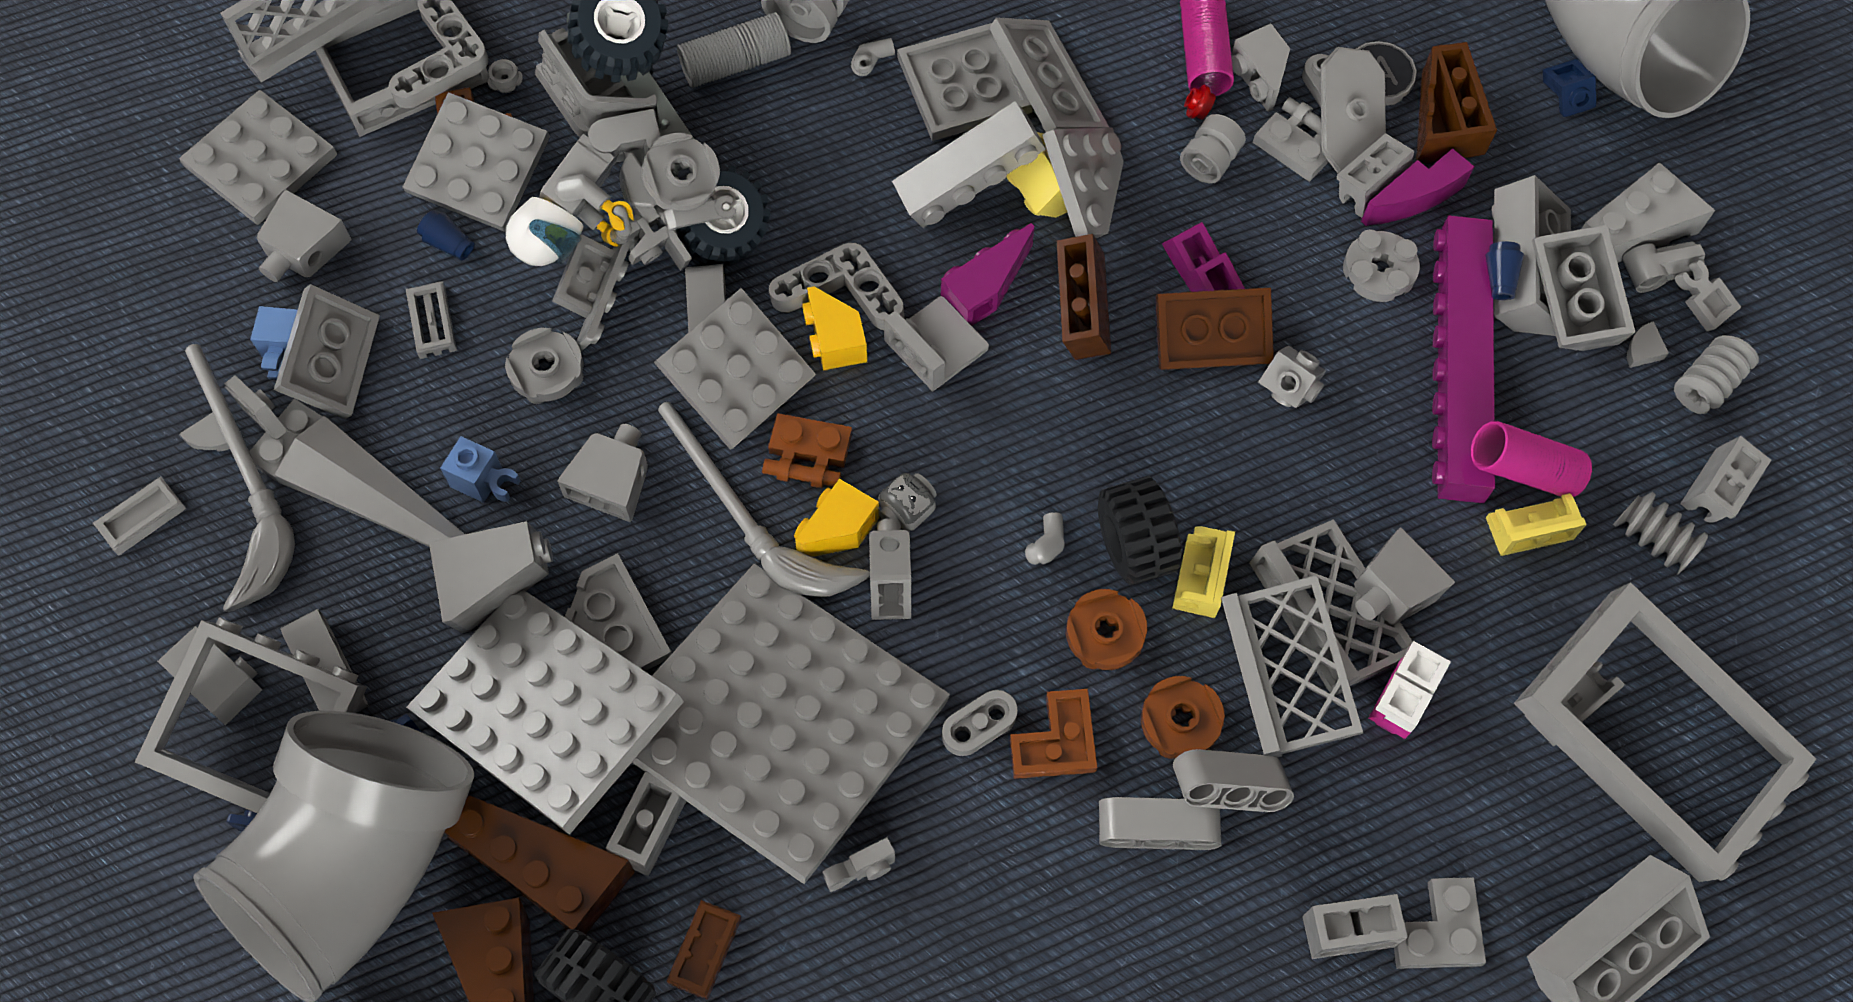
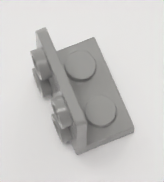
[884,296,989,392]

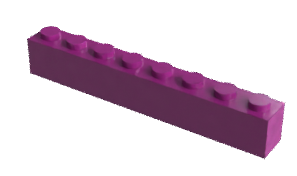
[1432,216,1495,503]

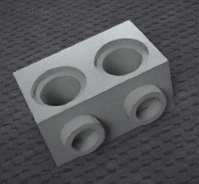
[1302,894,1408,959]

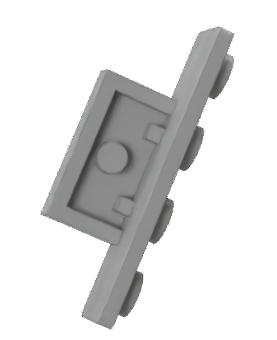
[552,218,639,352]

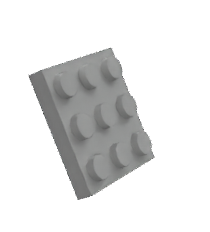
[897,23,1033,141]
[179,90,337,225]
[402,92,550,232]
[654,288,816,450]

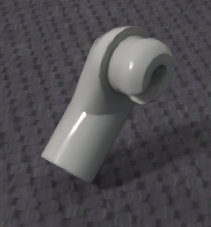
[851,38,895,76]
[1025,513,1065,565]

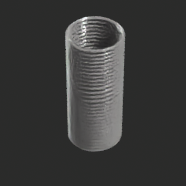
[677,12,791,88]

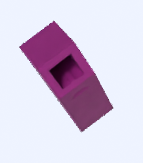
[941,223,1035,326]

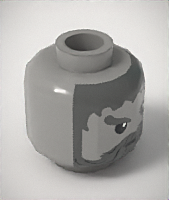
[878,473,937,531]

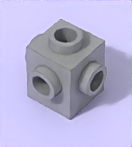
[1258,346,1326,408]

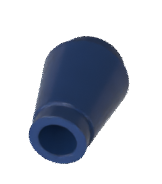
[417,210,475,261]
[1485,241,1524,300]

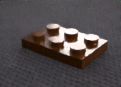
[1156,288,1274,370]

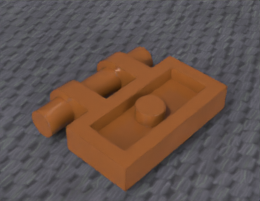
[762,413,852,489]

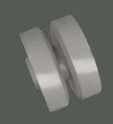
[761,0,849,43]

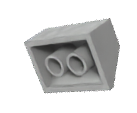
[1532,225,1635,351]

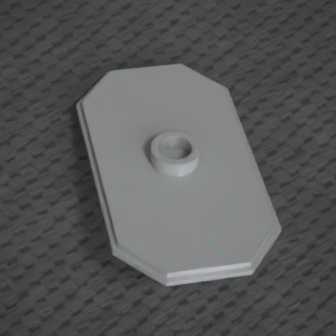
[1321,47,1386,173]

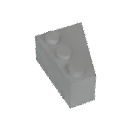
[1582,162,1715,263]

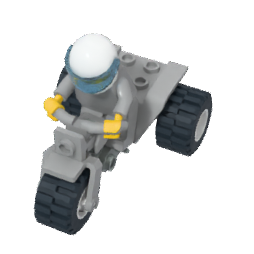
[506,0,770,270]

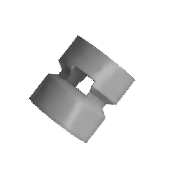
[1180,114,1246,184]

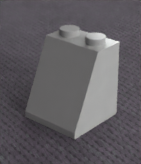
[429,521,553,633]

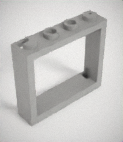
[315,0,490,137]
[135,617,367,813]

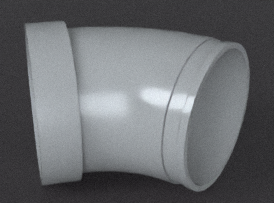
[1545,0,1750,118]
[193,711,474,1002]

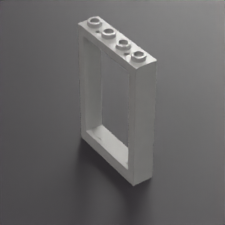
[1514,582,1816,882]

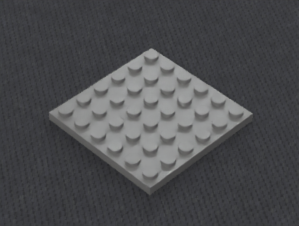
[632,564,950,884]

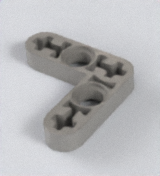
[389,0,489,108]
[769,243,905,331]

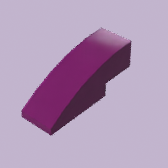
[1361,148,1475,226]
[1162,222,1245,292]

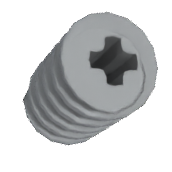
[1674,335,1759,414]
[1613,492,1708,575]

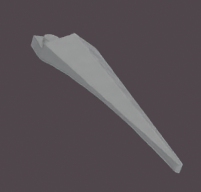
[249,399,465,547]

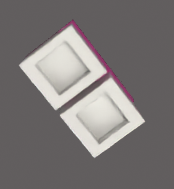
[1368,641,1451,739]

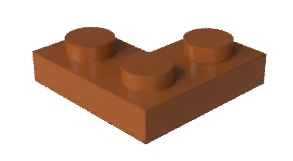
[1010,689,1097,779]

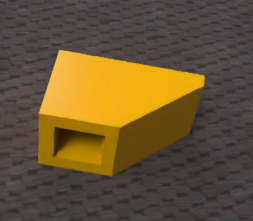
[802,286,867,371]
[794,479,879,557]

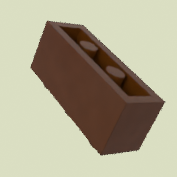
[1057,234,1111,360]

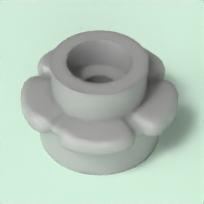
[487,59,523,93]

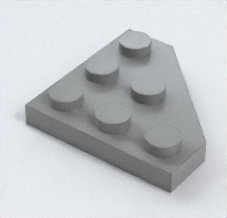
[1042,128,1124,238]
[565,553,672,671]

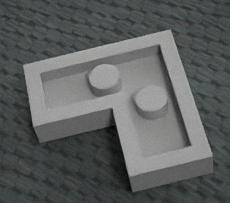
[1394,878,1486,969]

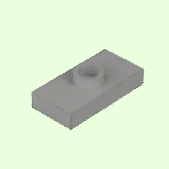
[224,375,287,439]

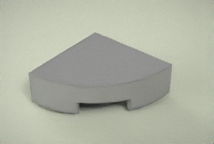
[1627,321,1669,368]
[179,412,230,452]

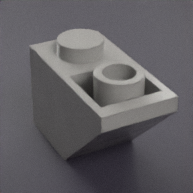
[1231,23,1290,112]

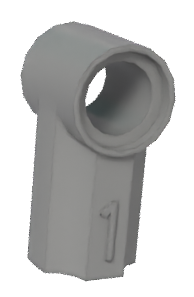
[1622,241,1705,293]

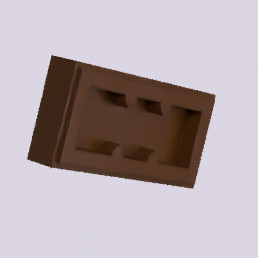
[666,900,742,1000]

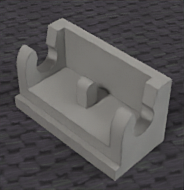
[1337,133,1414,218]
[1680,436,1771,522]
[1525,661,1625,747]

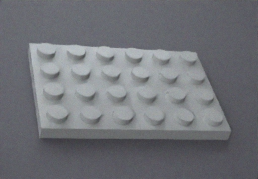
[406,590,684,835]

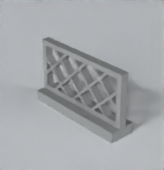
[221,0,383,82]
[1249,519,1413,695]
[1221,575,1363,758]

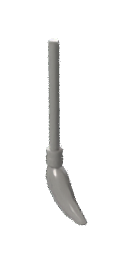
[185,344,295,612]
[658,402,870,597]

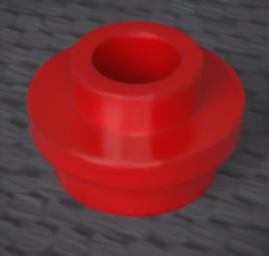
[1184,84,1216,120]

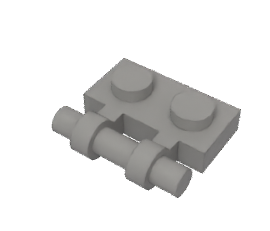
[1253,97,1329,182]

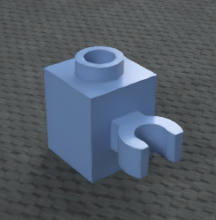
[250,306,297,380]
[440,436,521,503]

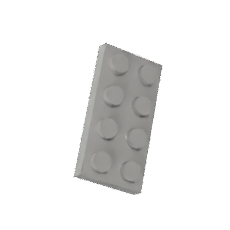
[989,18,1109,132]

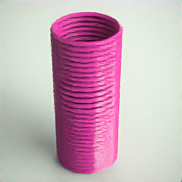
[1180,0,1234,96]
[1471,421,1592,497]

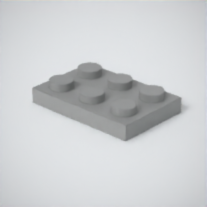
[274,284,380,419]

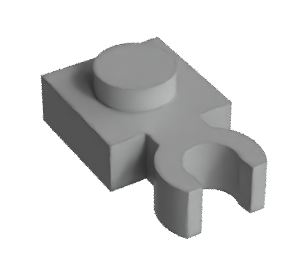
[1674,261,1741,331]
[822,838,895,892]

